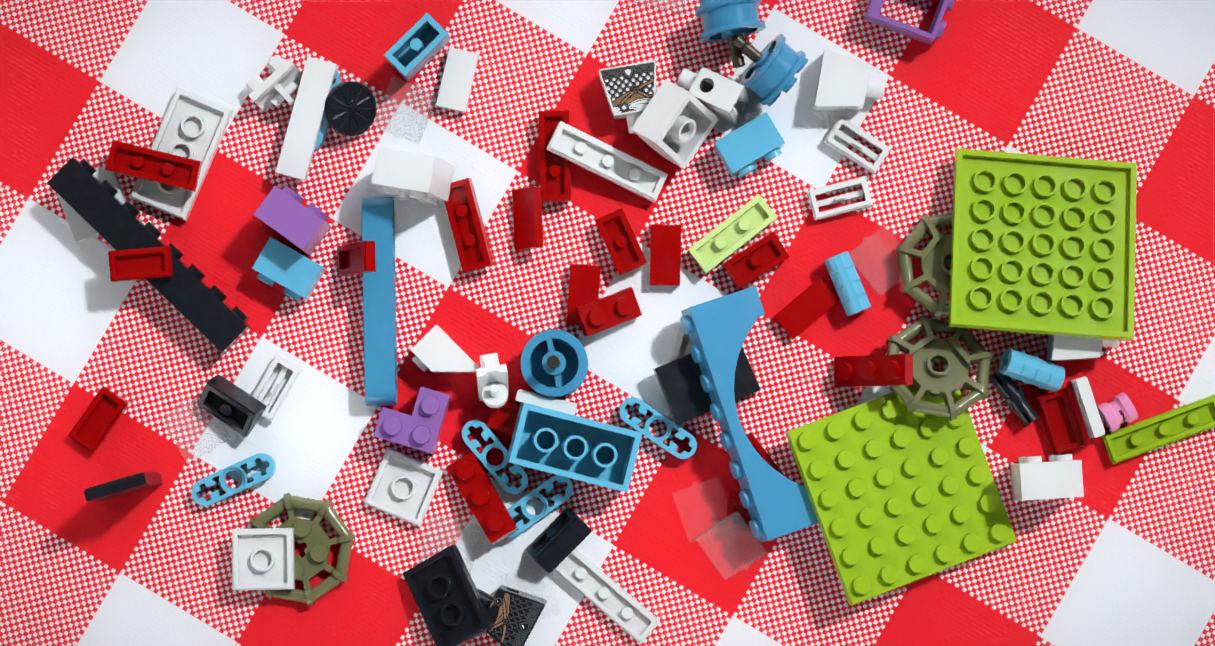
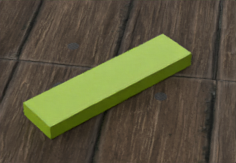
[1101,394,1215,464]

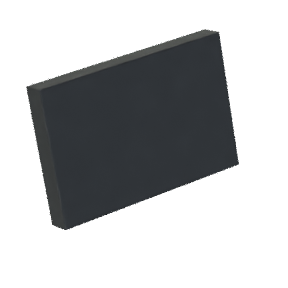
[653,347,761,425]
[84,472,163,501]
[403,545,495,646]

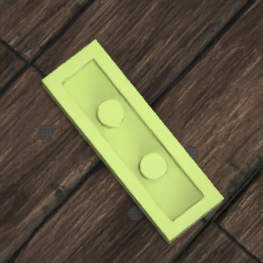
[687,194,778,274]

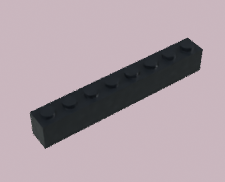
[47,157,251,353]

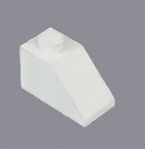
[411,324,480,373]

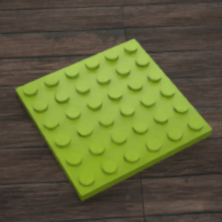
[948,148,1137,341]
[785,385,1017,605]

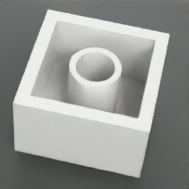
[631,79,719,169]
[372,147,455,205]
[1010,454,1084,501]

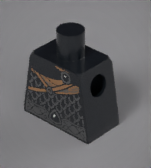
[477,585,547,646]

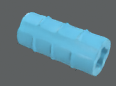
[824,251,871,317]
[998,348,1065,392]

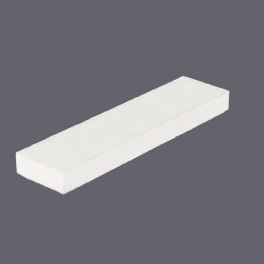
[275,56,338,181]
[546,121,668,202]
[554,548,660,644]

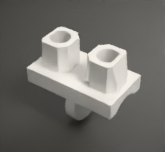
[246,55,302,112]
[476,353,509,408]

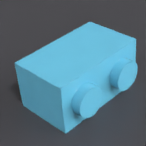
[384,13,451,81]
[713,112,785,177]
[252,237,326,301]

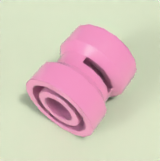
[1097,392,1138,433]

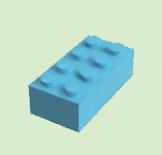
[506,402,642,492]

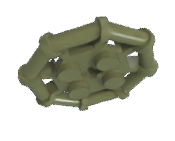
[895,214,953,319]
[886,315,993,420]
[249,493,355,606]

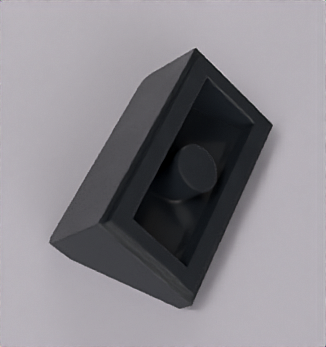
[197,375,266,437]
[526,507,591,573]

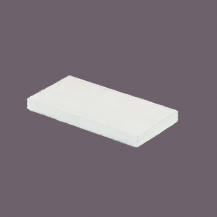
[130,87,234,221]

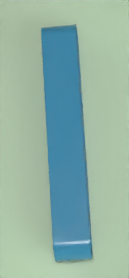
[362,197,398,406]

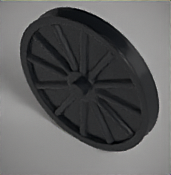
[324,81,376,136]

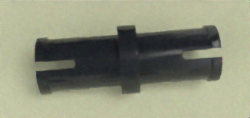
[988,371,1040,428]

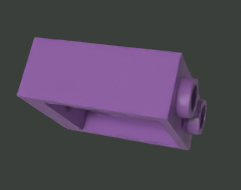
[864,0,955,45]

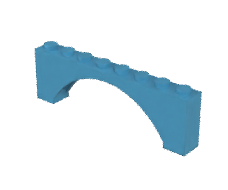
[680,286,818,542]

